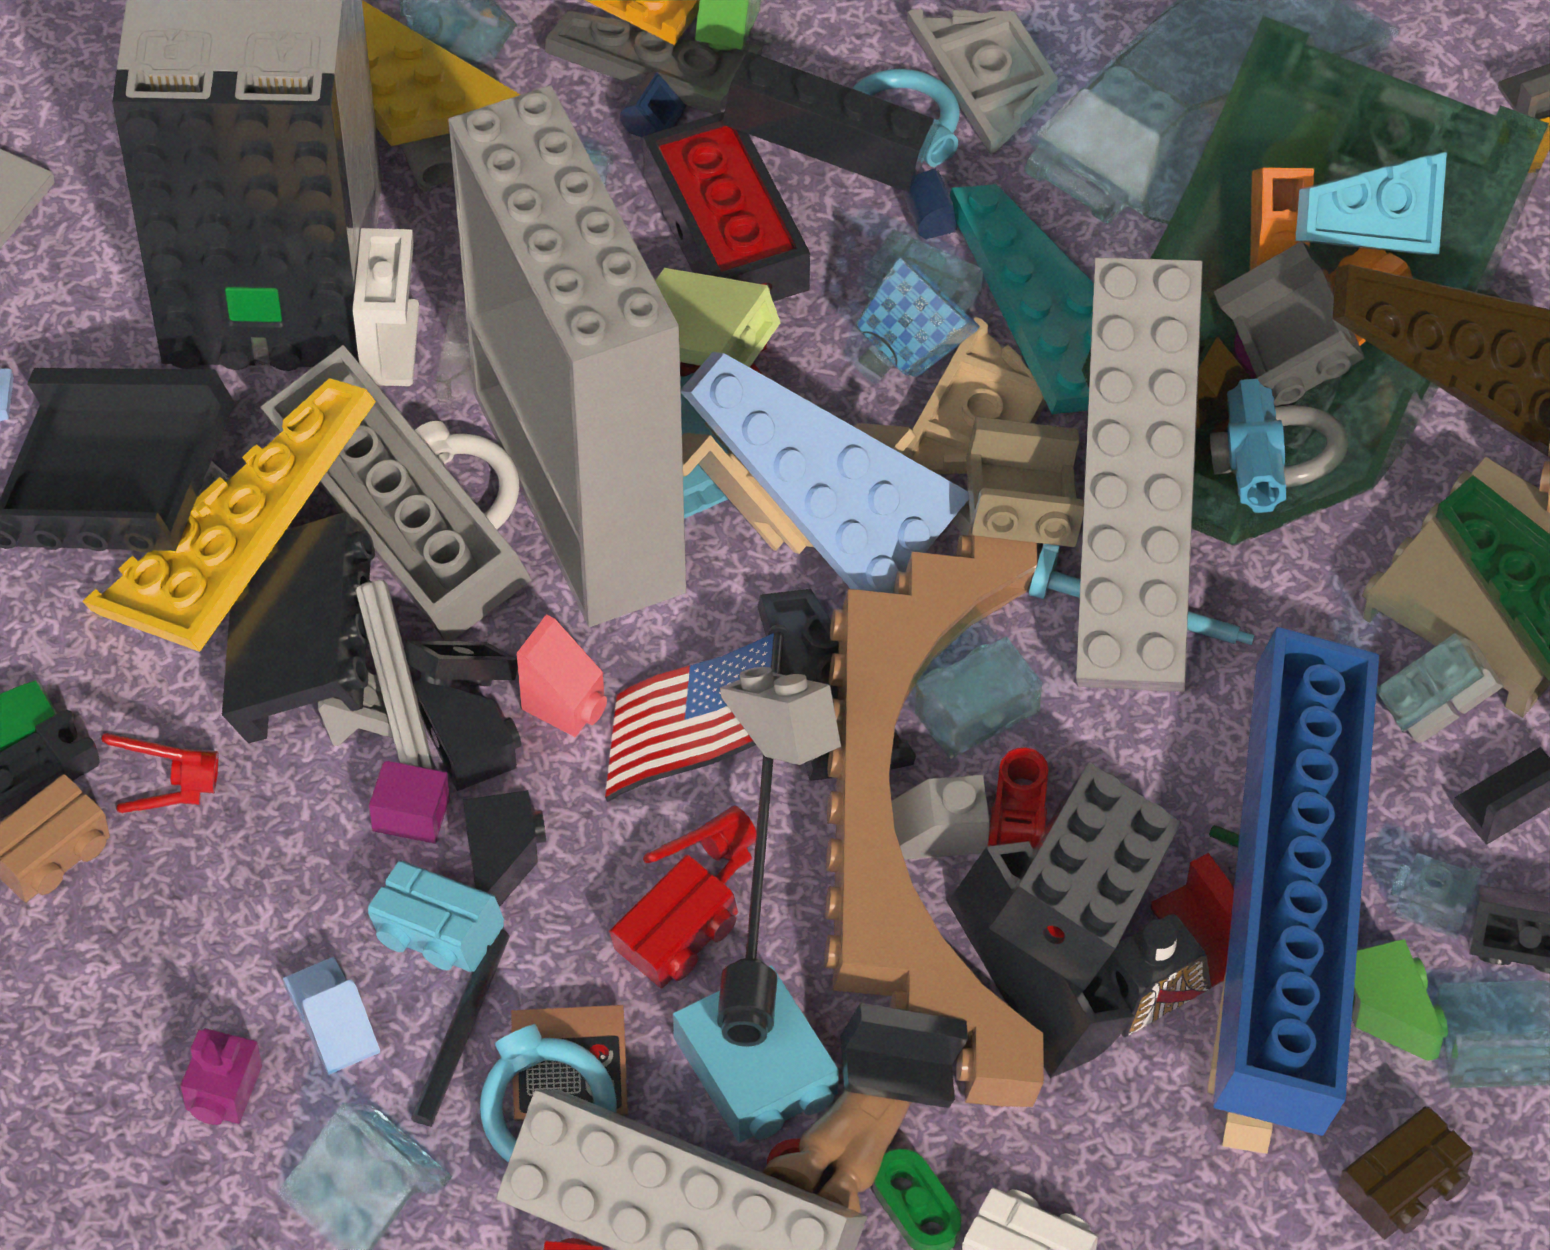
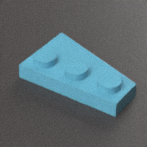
[1296,152,1447,255]

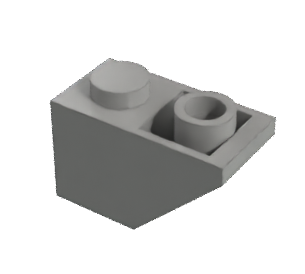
[720,667,841,765]

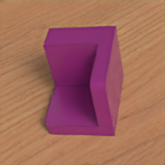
[369,761,450,844]

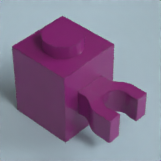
[180,1028,262,1125]

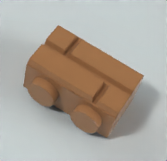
[0,774,110,903]

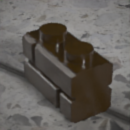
[1337,1106,1474,1240]

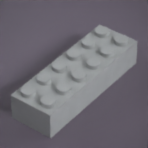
[261,345,532,641]
[496,1090,868,1250]

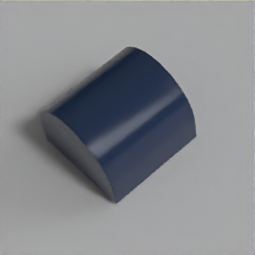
[620,72,686,138]
[902,168,957,239]

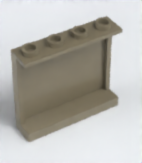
[1362,456,1550,718]

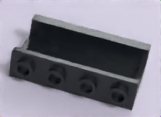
[222,512,375,744]

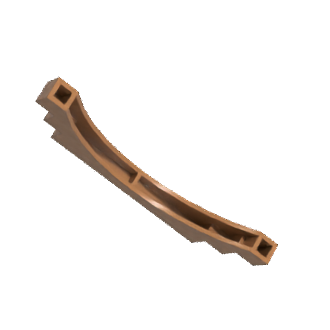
[824,527,1044,1107]

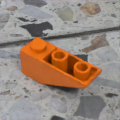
[1250,168,1314,270]

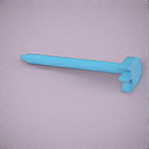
[1029,544,1254,645]

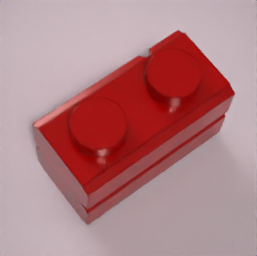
[609,855,738,989]

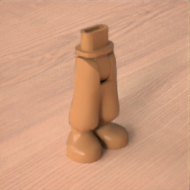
[763,1089,912,1213]

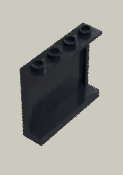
[0,368,235,552]

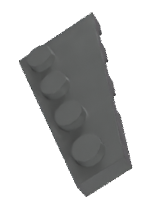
[545,11,762,114]

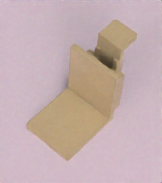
[682,422,916,554]

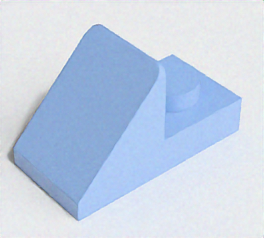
[283,956,380,1075]

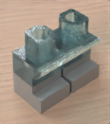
[1377,633,1504,743]

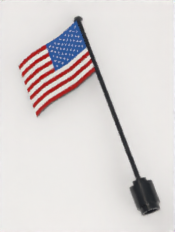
[605,624,790,1047]

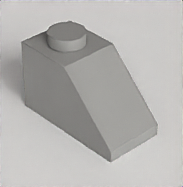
[892,775,990,860]

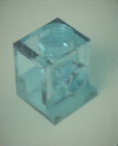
[1390,853,1482,939]

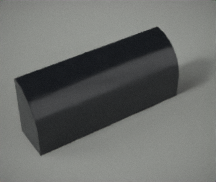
[947,841,1134,1078]

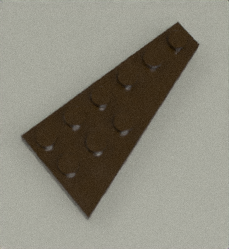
[1332,264,1550,458]

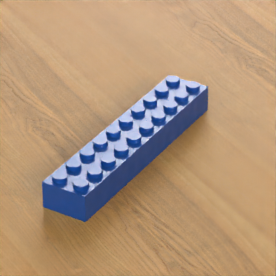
[1213,627,1379,1136]

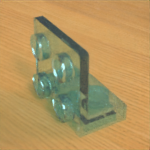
[1437,981,1550,1088]
[279,1102,453,1250]

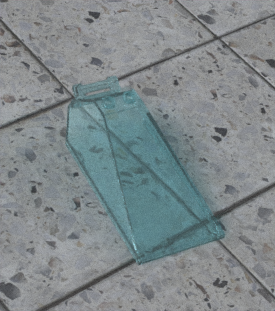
[1025,0,1399,236]

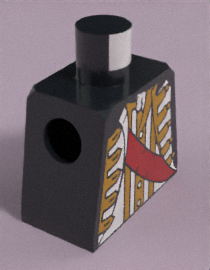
[1103,914,1211,1038]

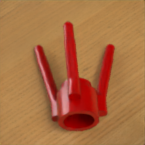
[101,733,219,813]
[643,805,756,884]

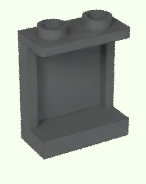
[1214,241,1365,407]

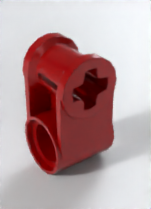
[988,747,1048,849]

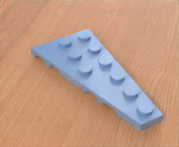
[681,352,969,593]

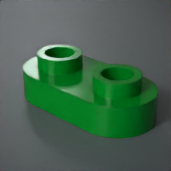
[872,1149,961,1250]

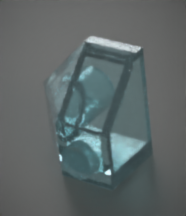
[400,0,518,68]

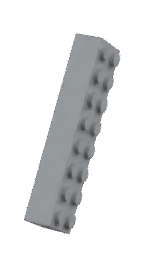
[1076,258,1202,692]

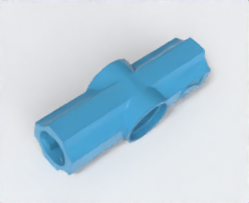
[1227,379,1286,513]

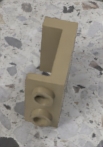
[966,417,1084,547]

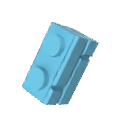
[368,861,504,972]

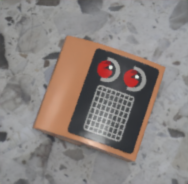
[511,1005,628,1121]

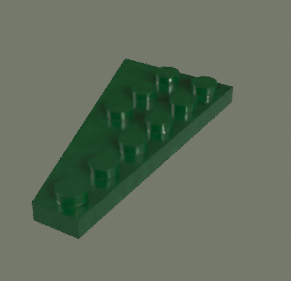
[1436,475,1550,682]

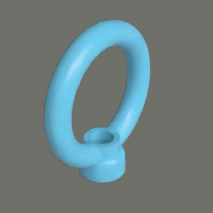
[852,69,960,167]
[480,1024,617,1163]

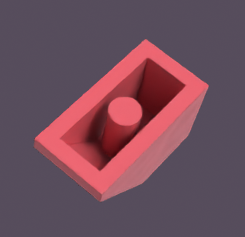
[517,614,607,737]

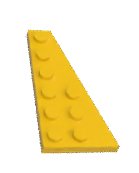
[362,0,521,146]
[82,378,376,652]

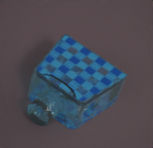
[854,257,980,385]

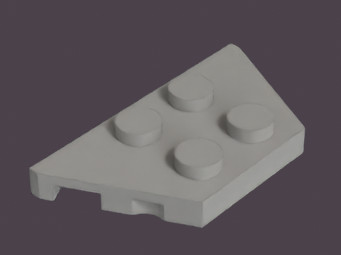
[907,9,1058,154]

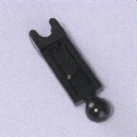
[0,710,100,819]

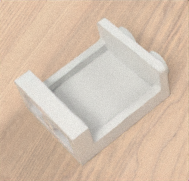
[353,228,420,386]

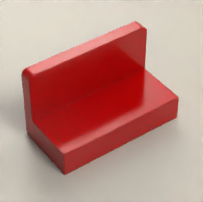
[1151,853,1234,987]

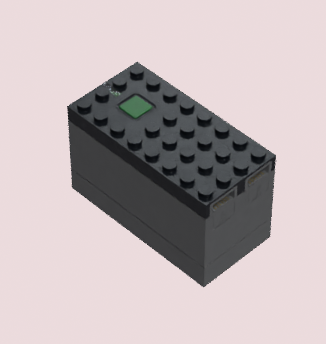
[112,0,382,371]

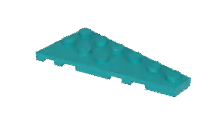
[949,184,1094,414]

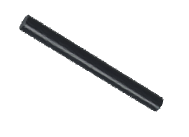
[411,929,510,1127]

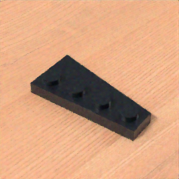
[757,589,916,781]

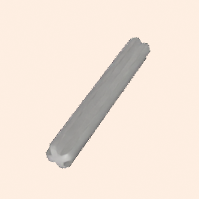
[356,580,435,770]

